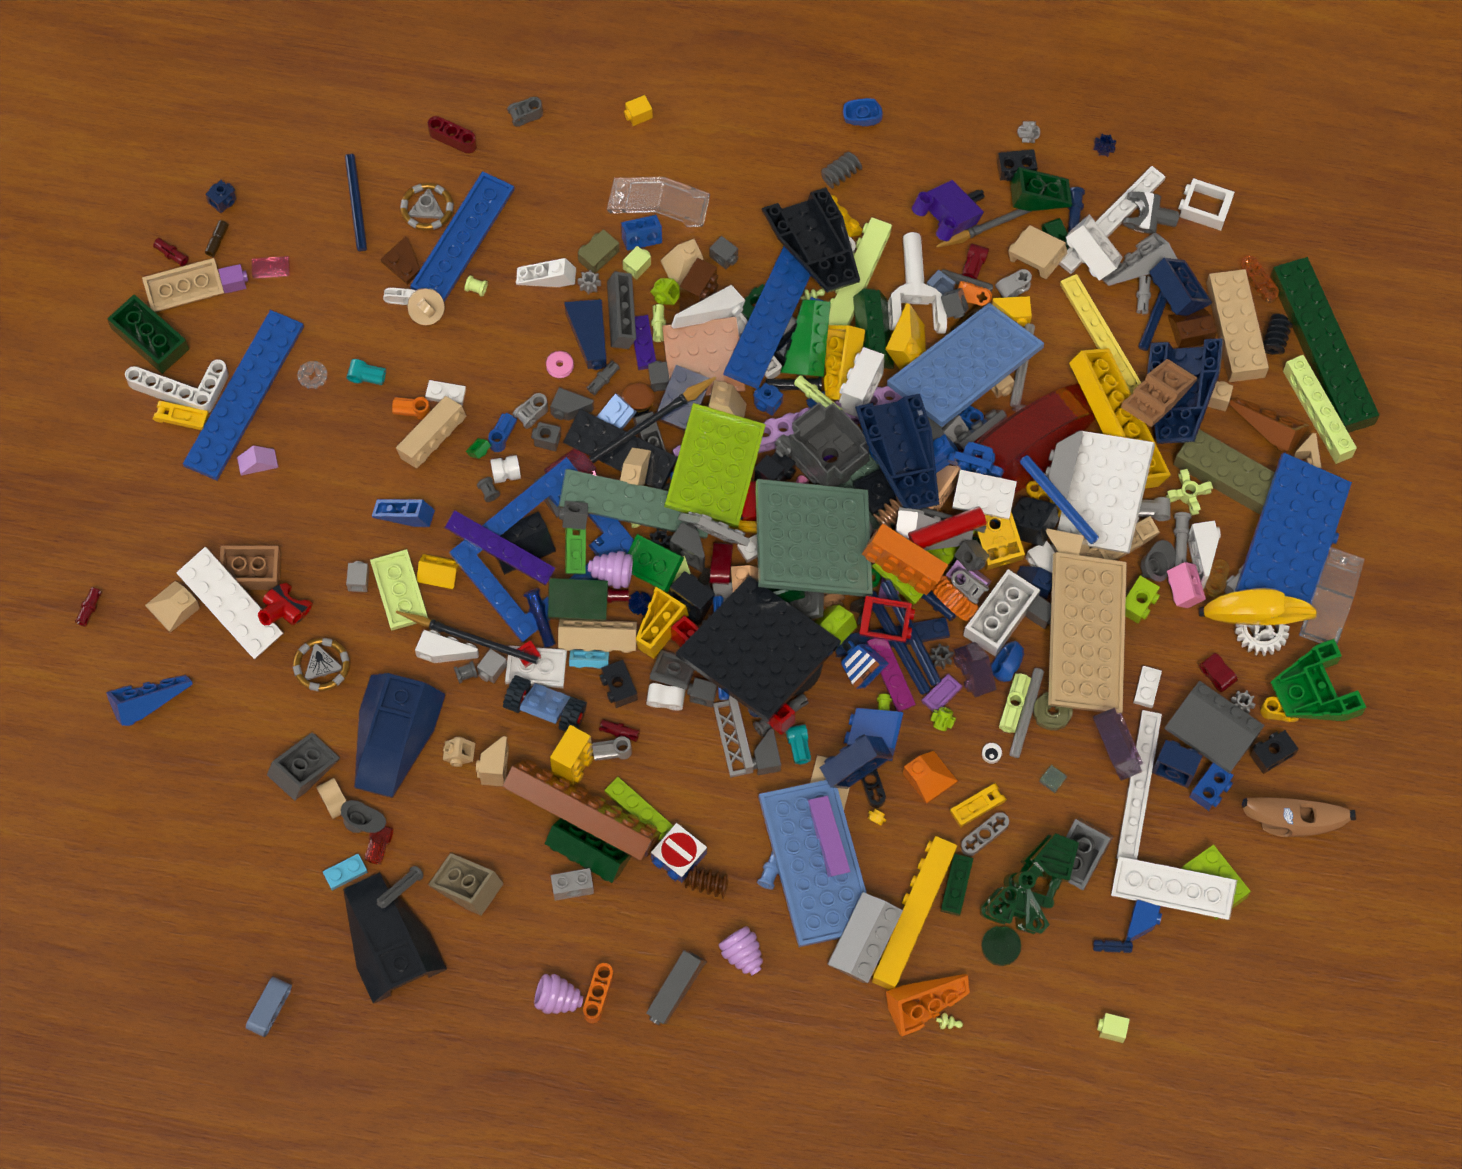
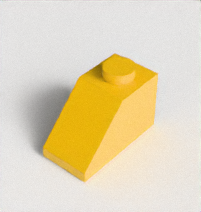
[992,296,1032,327]

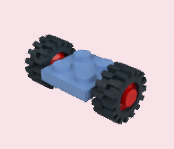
[503,675,587,732]

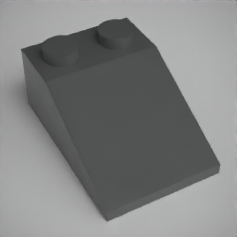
[267,733,340,801]
[1066,817,1114,890]

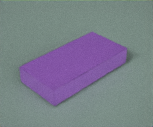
[922,674,963,712]

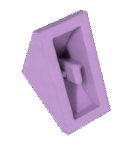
[237,446,278,475]

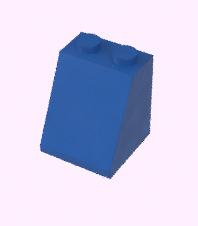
[844,708,903,761]

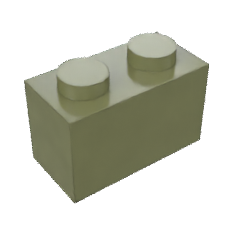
[578,229,620,274]

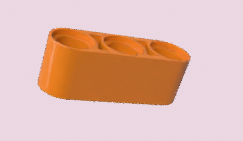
[583,963,613,1023]

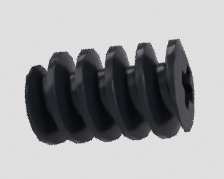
[1263,314,1292,355]

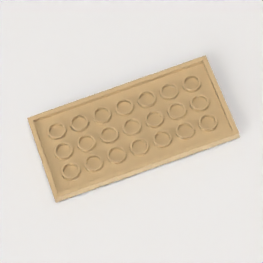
[1048,552,1127,714]

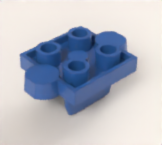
[948,442,1004,478]

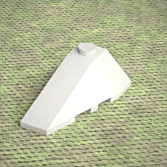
[671,285,745,329]

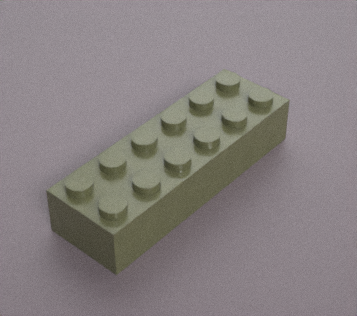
[1173,429,1275,515]

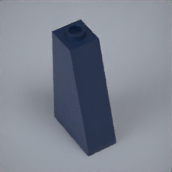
[564,299,606,370]

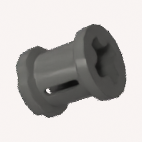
[477,477,500,502]
[454,661,478,684]

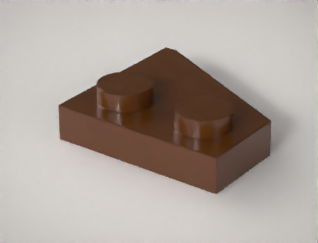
[381,236,420,285]

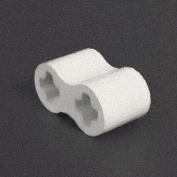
[646,683,686,711]

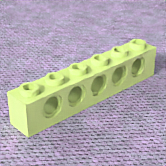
[1283,355,1357,464]

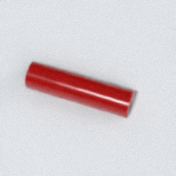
[908,507,987,549]

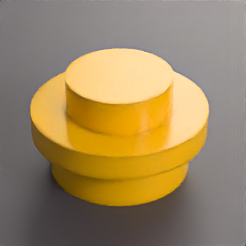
[868,809,886,826]

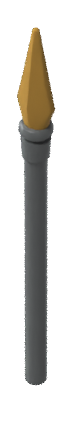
[936,209,1032,248]

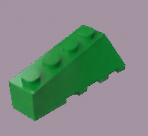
[780,300,831,377]

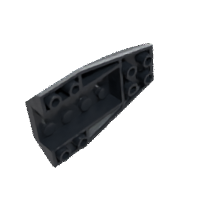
[762,187,860,293]
[343,872,447,1004]

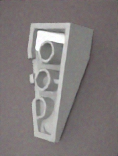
[1102,233,1177,286]
[895,507,973,550]

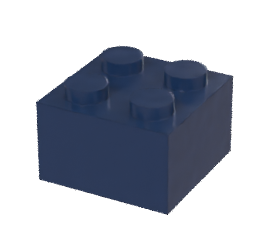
[1152,740,1202,788]

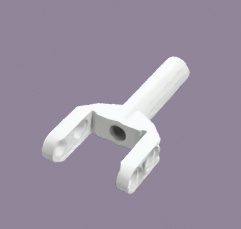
[887,232,947,334]

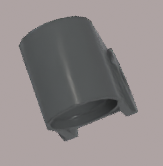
[507,97,543,127]

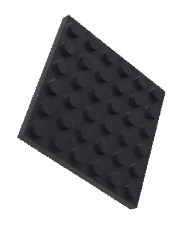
[676,576,841,723]

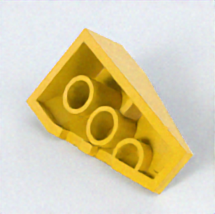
[824,325,865,400]

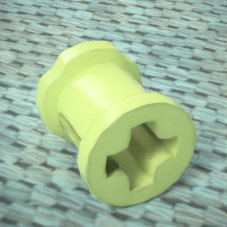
[465,275,488,296]

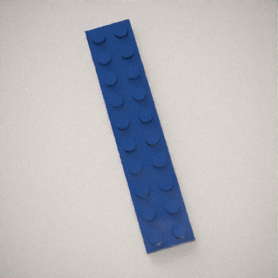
[723,247,811,389]
[183,310,304,481]

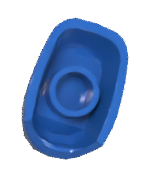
[843,98,883,126]
[989,641,1024,682]

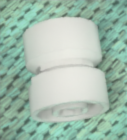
[490,455,521,484]

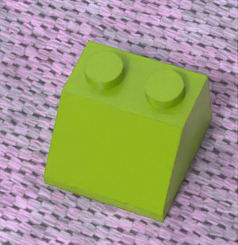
[814,605,858,646]

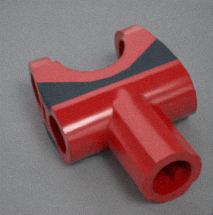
[258,583,313,626]

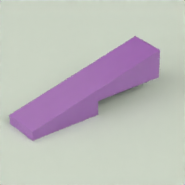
[808,796,851,877]

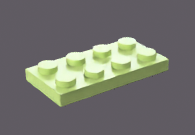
[370,549,428,631]

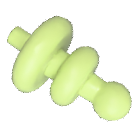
[801,289,825,300]
[936,1013,963,1030]

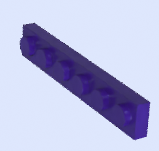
[444,510,555,585]

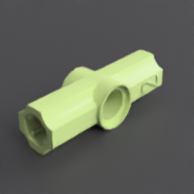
[999,673,1031,733]

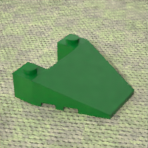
[1270,639,1366,721]

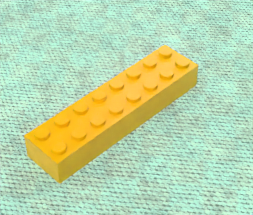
[1069,348,1171,489]

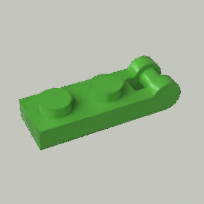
[565,528,586,575]

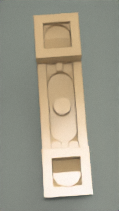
[1086,516,1160,560]

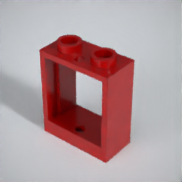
[859,596,915,643]

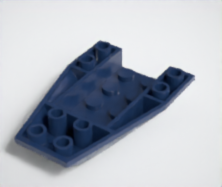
[1147,338,1224,444]
[855,394,939,510]
[354,673,446,798]

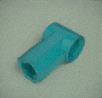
[346,359,386,385]
[786,724,811,765]

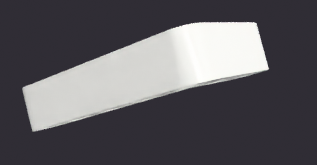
[125,360,229,413]

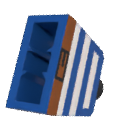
[841,640,889,689]

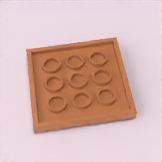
[662,317,745,396]

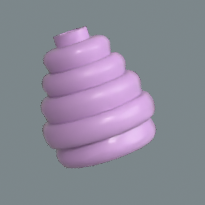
[588,551,633,589]
[719,926,763,975]
[534,974,583,1014]

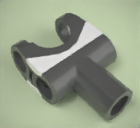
[1123,191,1179,234]

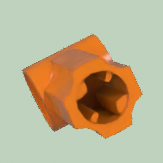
[392,397,431,420]

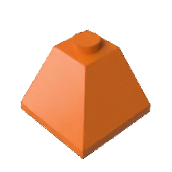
[903,751,958,804]

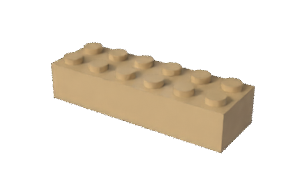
[1206,269,1269,382]

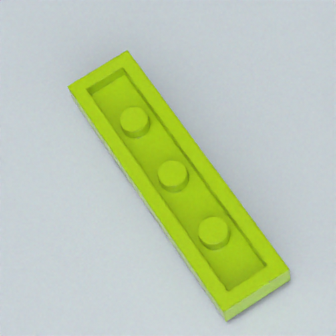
[604,777,673,842]

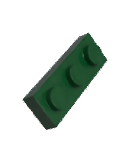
[940,854,974,916]

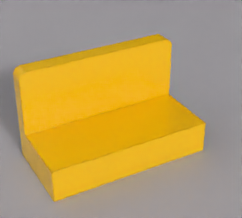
[417,554,460,589]

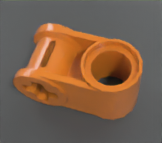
[958,281,992,306]

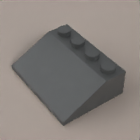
[1164,681,1265,774]

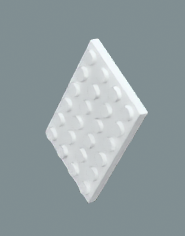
[1057,431,1155,554]

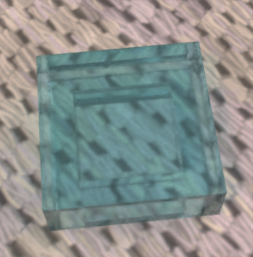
[1039,765,1067,793]

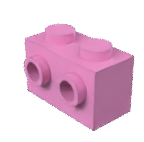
[1167,562,1206,608]

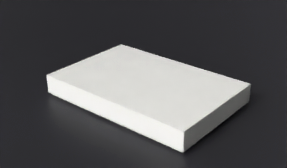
[505,646,567,688]

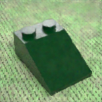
[1010,167,1072,212]

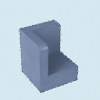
[927,270,956,295]

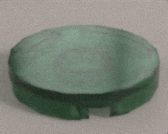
[981,926,1021,966]

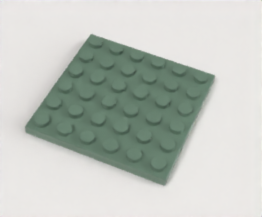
[756,479,873,597]

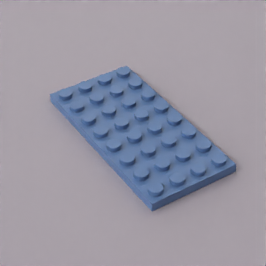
[887,303,1044,427]
[758,780,867,947]

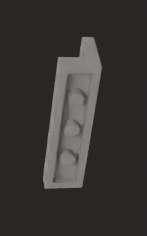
[713,695,754,778]

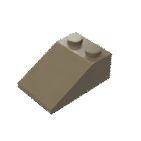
[428,853,504,916]

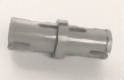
[1136,276,1151,314]

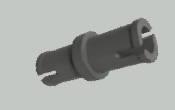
[586,360,620,395]

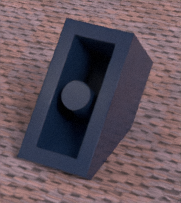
[1016,566,1052,599]

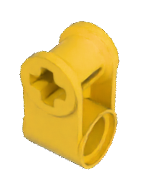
[1260,697,1299,722]

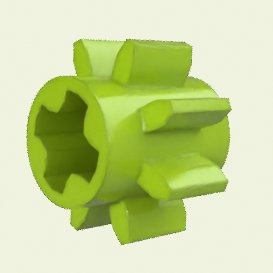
[930,707,956,731]

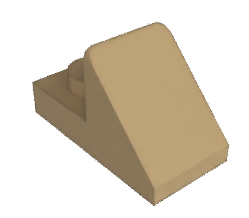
[1294,433,1321,469]

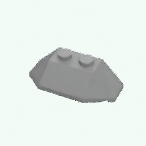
[1045,431,1083,499]

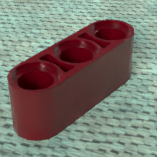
[427,116,477,154]
[710,542,733,585]

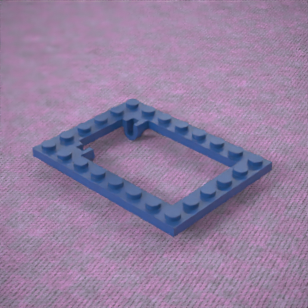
[449,457,634,642]

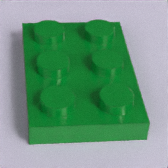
[628,534,684,592]

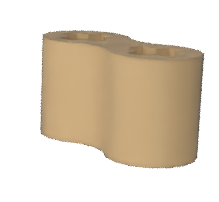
[316,778,346,819]

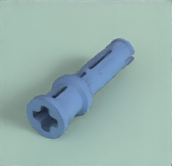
[757,850,779,890]

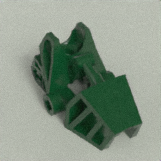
[980,833,1079,934]

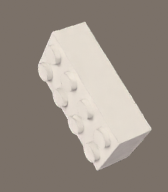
[963,569,1040,657]

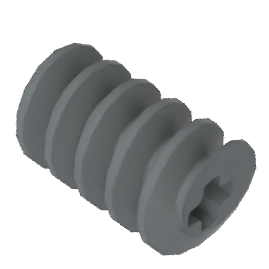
[821,152,862,189]

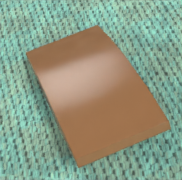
[1121,359,1197,427]

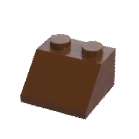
[1168,308,1217,348]

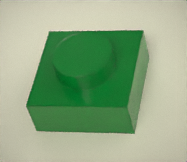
[465,438,491,459]

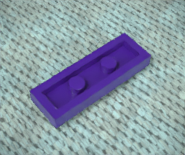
[634,315,656,370]

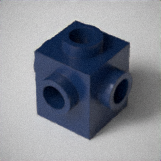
[205,180,236,213]

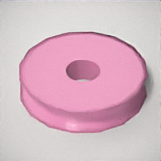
[546,351,574,378]

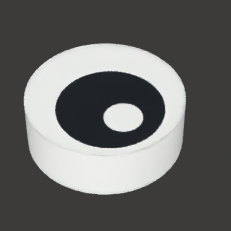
[982,743,1002,764]

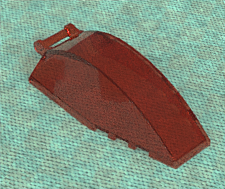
[951,383,1096,495]

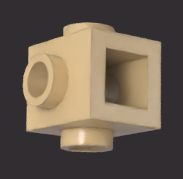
[443,737,475,767]

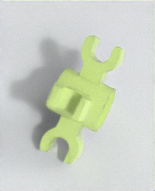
[1166,469,1213,516]

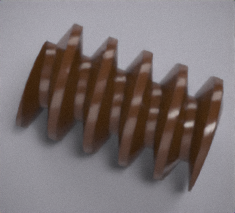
[685,865,729,899]

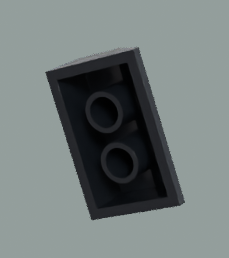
[495,511,556,575]

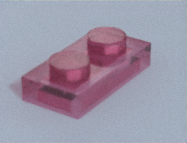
[252,256,290,278]

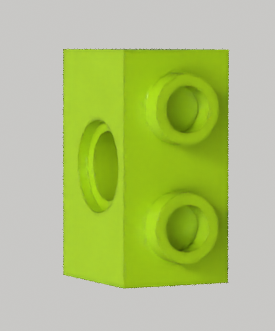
[1125,576,1160,624]

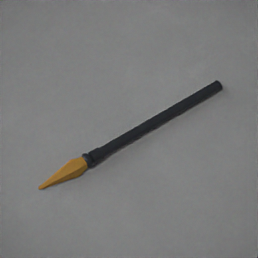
[589,377,716,463]
[396,611,539,665]

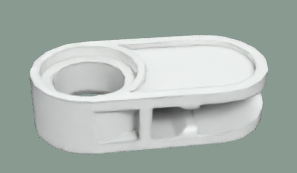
[383,288,416,305]

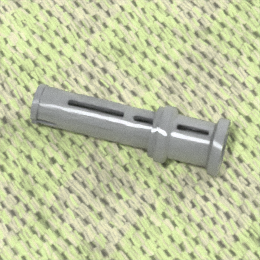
[1173,512,1191,567]

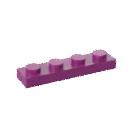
[867,638,916,712]

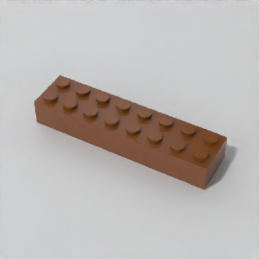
[503,759,661,860]

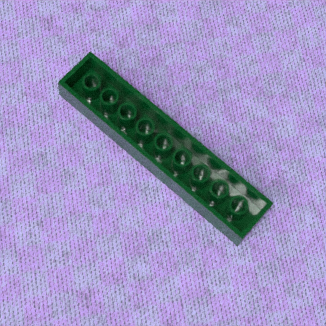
[1270,257,1380,433]

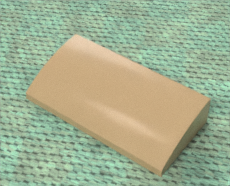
[142,258,224,312]

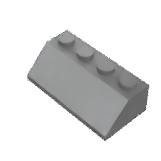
[827,892,903,983]

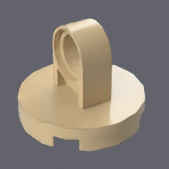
[407,288,445,325]

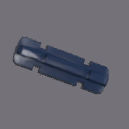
[1093,940,1133,953]

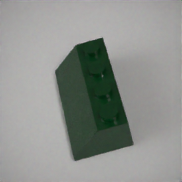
[853,289,894,369]
[544,818,632,883]

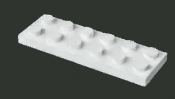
[177,547,284,659]
[1111,857,1237,920]

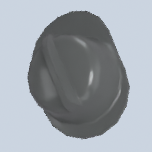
[1141,540,1176,582]
[340,800,386,833]

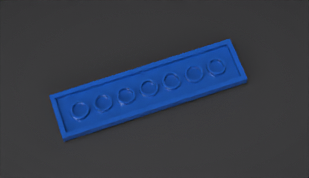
[410,171,515,302]

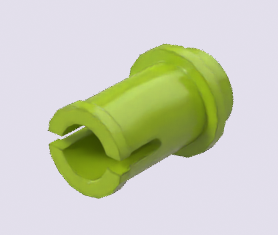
[877,694,892,711]

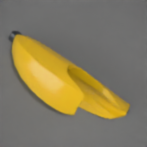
[1199,588,1317,625]

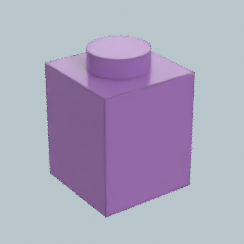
[219,264,248,293]

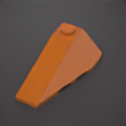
[886,974,970,1036]

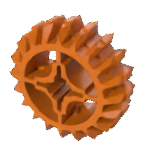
[932,575,978,621]

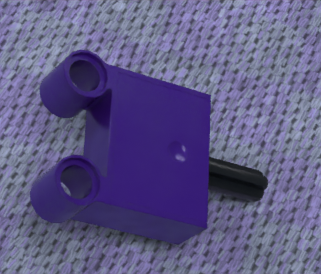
[912,180,985,241]

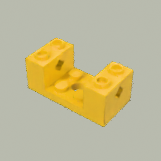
[977,512,1025,571]

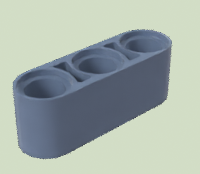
[246,976,292,1037]

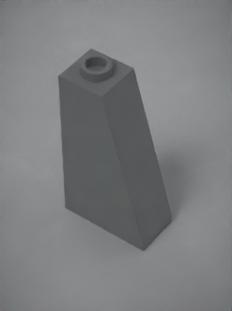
[646,950,707,1025]

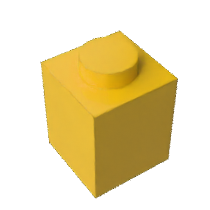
[624,95,653,126]

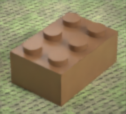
[220,546,281,590]

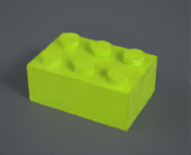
[1181,844,1251,920]

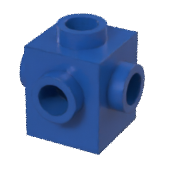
[753,383,784,416]

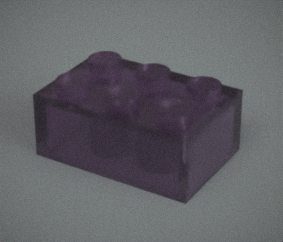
[1093,707,1143,781]

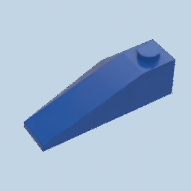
[106,675,193,726]

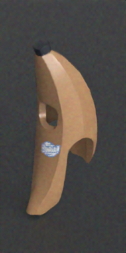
[1242,797,1356,837]

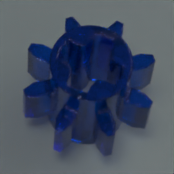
[1094,133,1116,157]
[628,591,652,615]

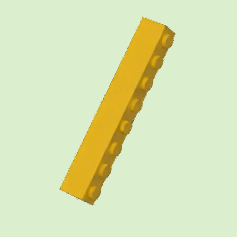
[872,836,957,990]

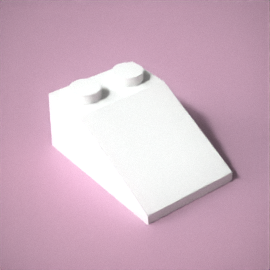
[1187,521,1221,589]

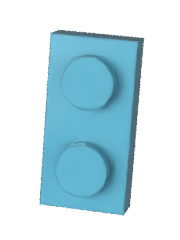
[569,650,609,669]
[322,854,368,890]

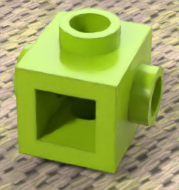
[650,278,680,305]

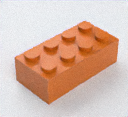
[862,523,948,595]

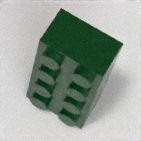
[107,294,189,374]

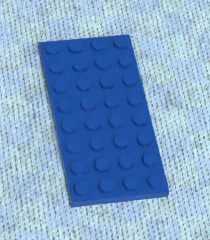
[1235,453,1352,604]

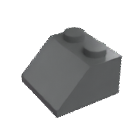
[670,522,705,573]

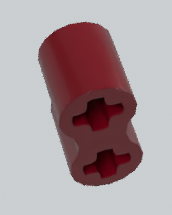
[1199,653,1238,692]

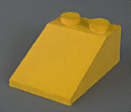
[885,303,926,370]

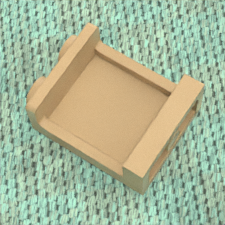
[1008,225,1068,279]

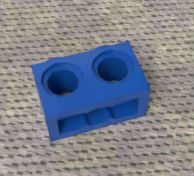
[621,215,662,251]
[1189,763,1234,811]

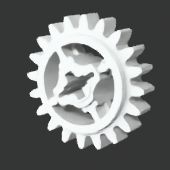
[1235,624,1289,656]

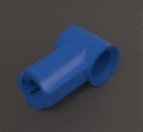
[488,413,517,452]

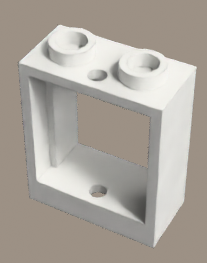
[1178,178,1235,231]

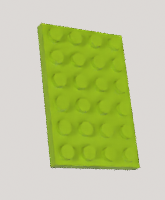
[664,403,766,528]

